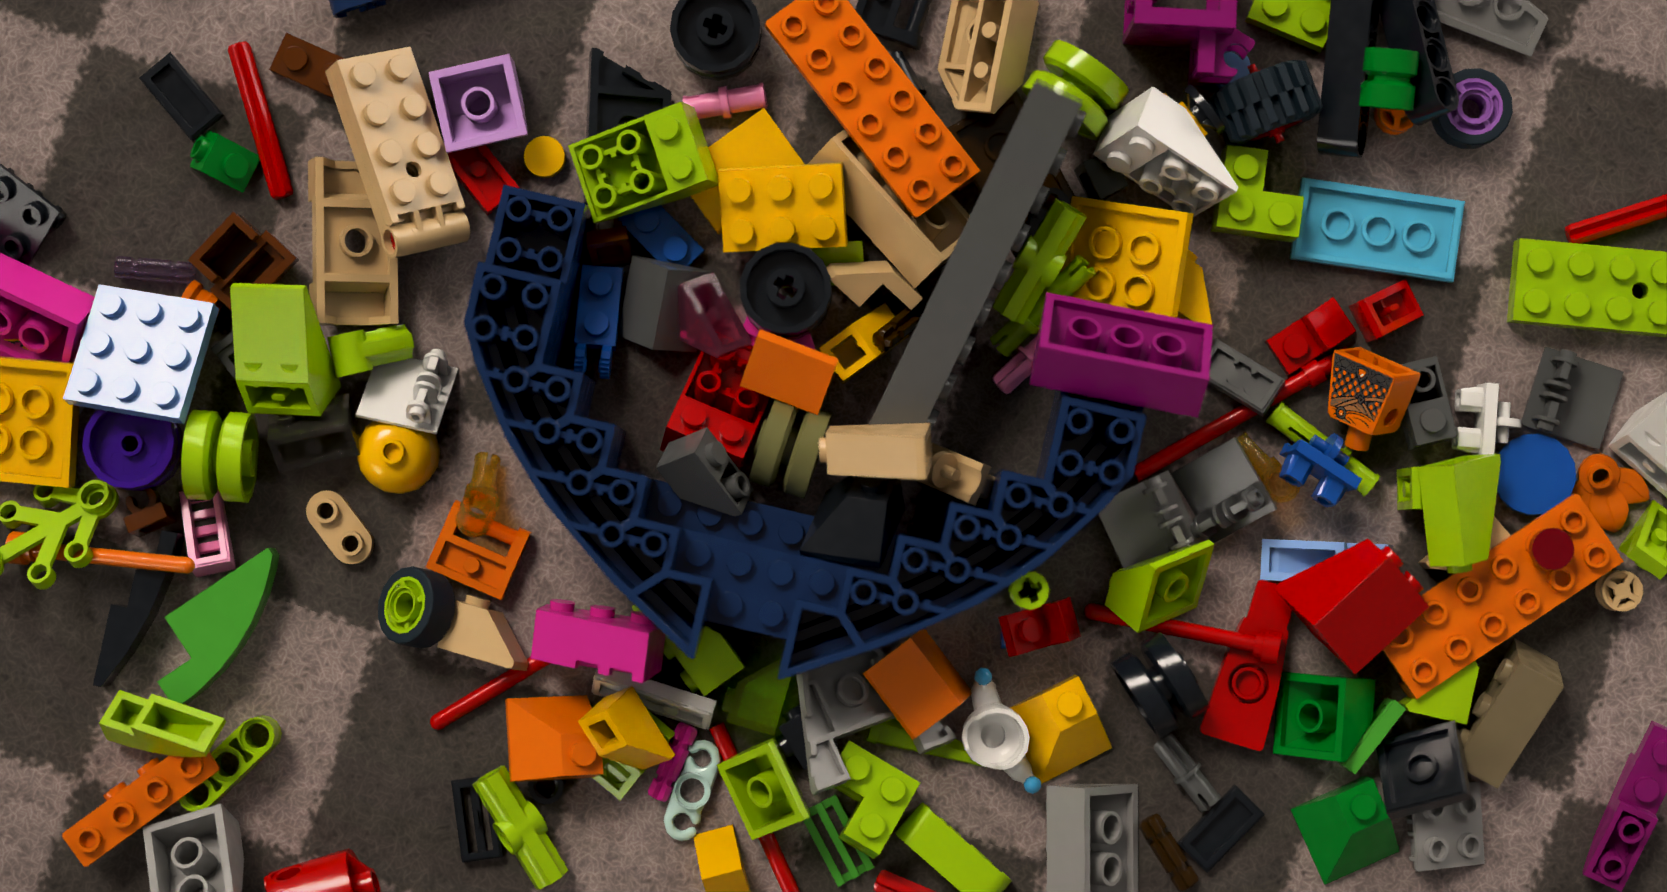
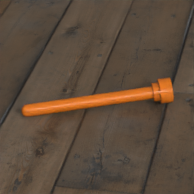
[5,531,195,574]

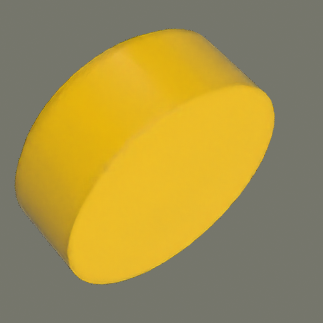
[524,136,566,178]

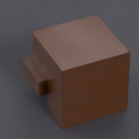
[188,211,299,310]

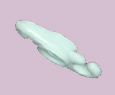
[663,740,721,841]

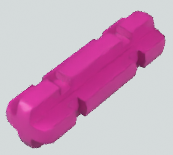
[648,722,698,802]

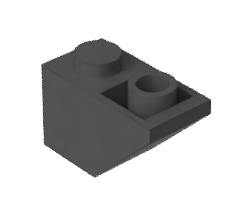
[1400,356,1457,450]
[656,427,753,517]

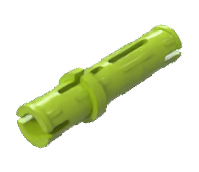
[990,255,1096,357]
[1266,401,1380,497]

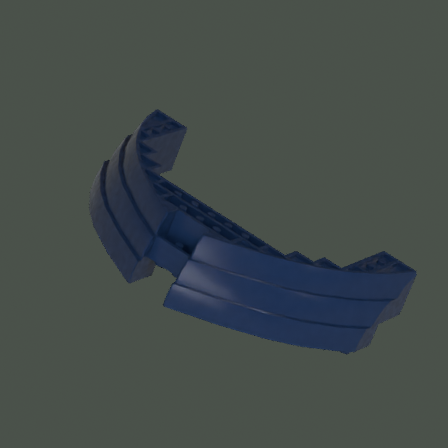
[464,185,1147,679]

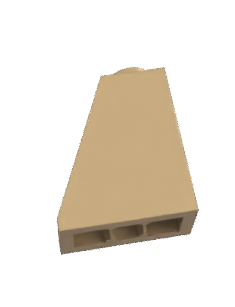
[819,423,932,480]

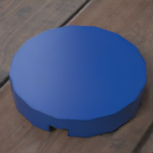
[1497,434,1576,516]

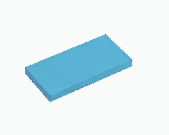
[1290,178,1465,283]

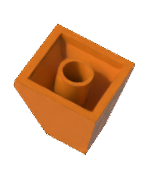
[505,695,603,782]

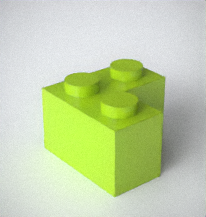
[1211,145,1304,242]
[834,740,920,859]

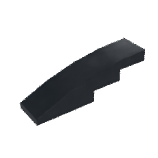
[93,530,185,687]

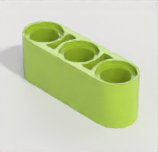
[179,715,282,812]
[895,802,1012,892]

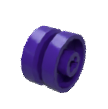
[82,410,183,492]

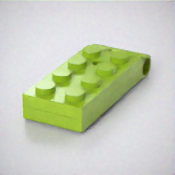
[1507,238,1667,338]

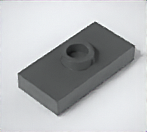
[1208,338,1285,417]

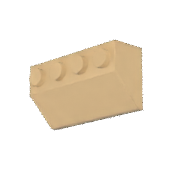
[808,129,970,289]

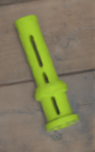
[1008,571,1049,610]

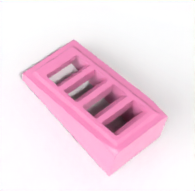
[179,490,236,577]

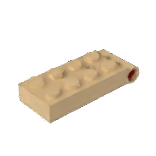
[325,47,470,259]

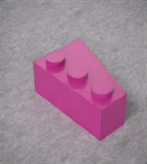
[531,599,666,683]

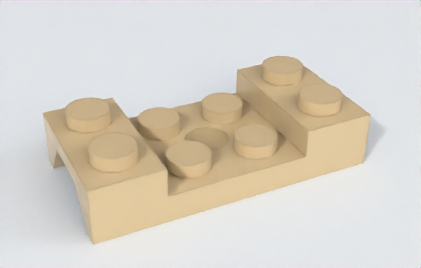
[308,157,399,326]

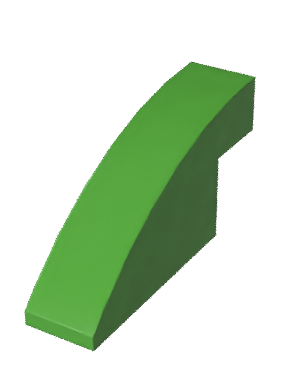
[157,548,280,705]

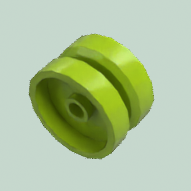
[1022,40,1129,140]
[181,409,259,503]

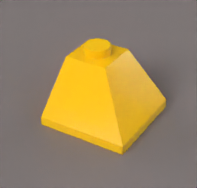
[1009,674,1112,784]

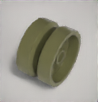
[749,399,832,499]

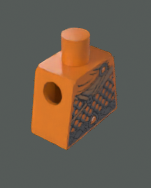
[1328,347,1421,451]

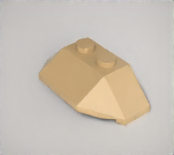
[938,0,1039,114]

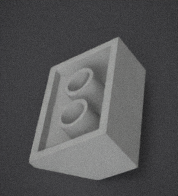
[1046,784,1138,892]

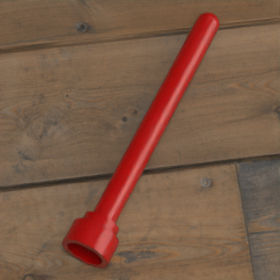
[1084,603,1283,665]
[430,657,551,730]

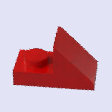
[1265,297,1356,375]
[998,597,1081,657]

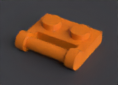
[425,500,532,600]

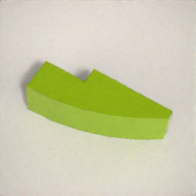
[99,690,226,757]

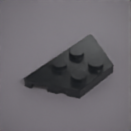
[584,48,672,205]

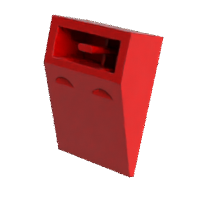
[660,329,771,470]

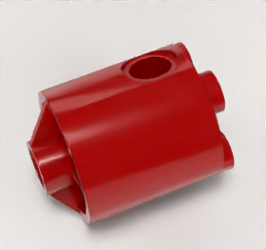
[264,848,381,892]

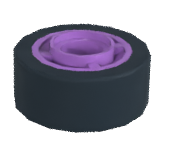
[1431,68,1513,149]

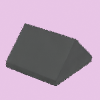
[618,255,713,352]

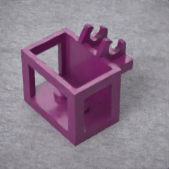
[1123,0,1255,86]

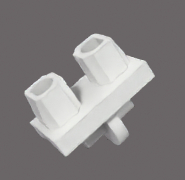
[1452,383,1522,455]

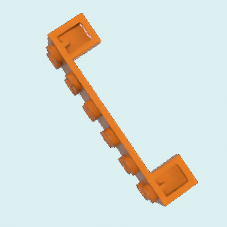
[765,0,981,219]
[1383,494,1624,699]

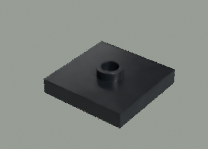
[1376,720,1472,820]

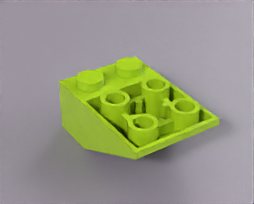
[568,101,719,224]
[230,283,341,416]

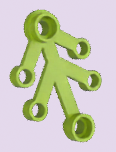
[0,480,119,590]

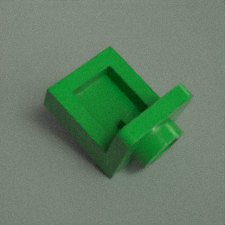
[190,131,260,193]

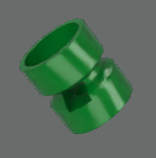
[1358,47,1420,111]

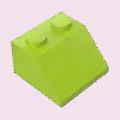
[717,737,810,840]

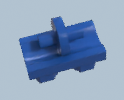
[1279,433,1362,508]

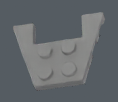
[796,648,956,795]

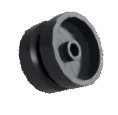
[670,0,762,81]
[740,242,832,340]
[1110,632,1210,739]

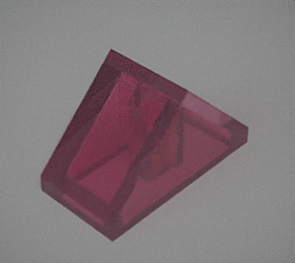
[678,272,753,358]

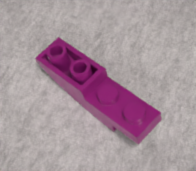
[1582,721,1667,892]

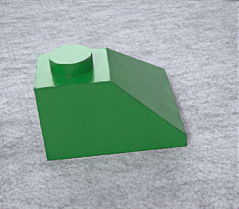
[1273,672,1376,762]
[1290,776,1399,885]

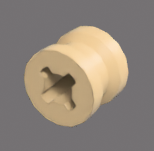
[1595,570,1643,611]

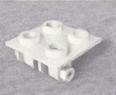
[356,349,458,434]

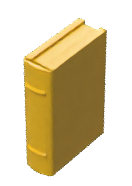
[691,108,804,235]

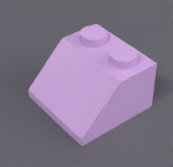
[428,54,528,154]

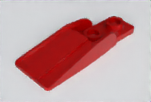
[1200,580,1292,751]

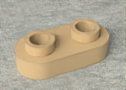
[306,490,374,564]

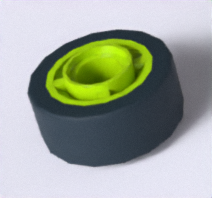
[378,566,455,648]

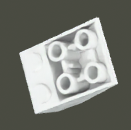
[1093,87,1238,217]
[1608,391,1667,498]

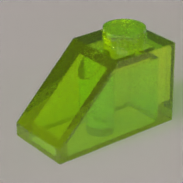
[721,657,791,736]

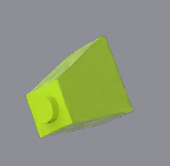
[1418,454,1501,573]

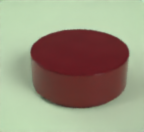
[1529,528,1574,570]

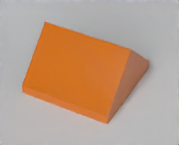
[740,329,838,415]
[863,628,972,740]

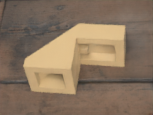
[826,261,923,310]

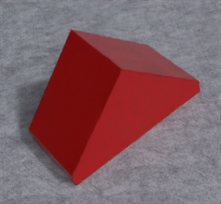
[1349,279,1424,343]

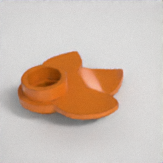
[1571,454,1650,533]

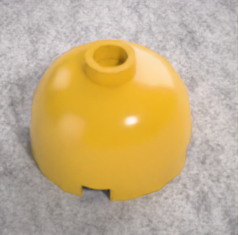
[356,421,440,494]

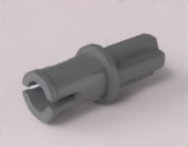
[1154,734,1221,812]

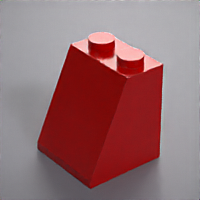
[1274,539,1429,675]

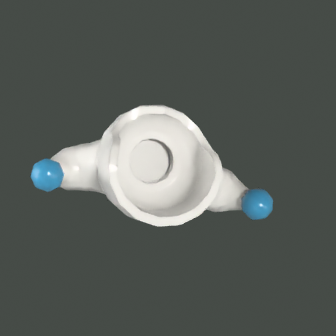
[961,668,1042,794]

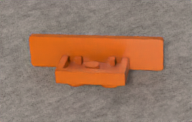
[62,752,220,867]

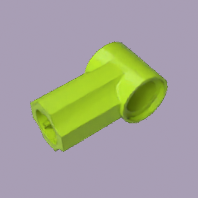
[327,324,415,378]

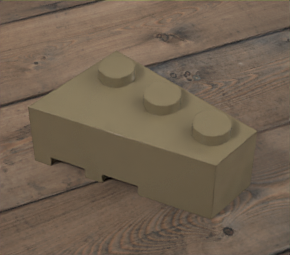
[1459,638,1564,789]

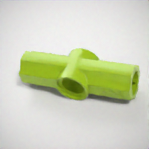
[993,198,1087,325]
[472,765,569,890]

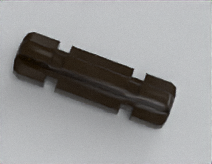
[872,300,926,352]
[1139,813,1198,892]

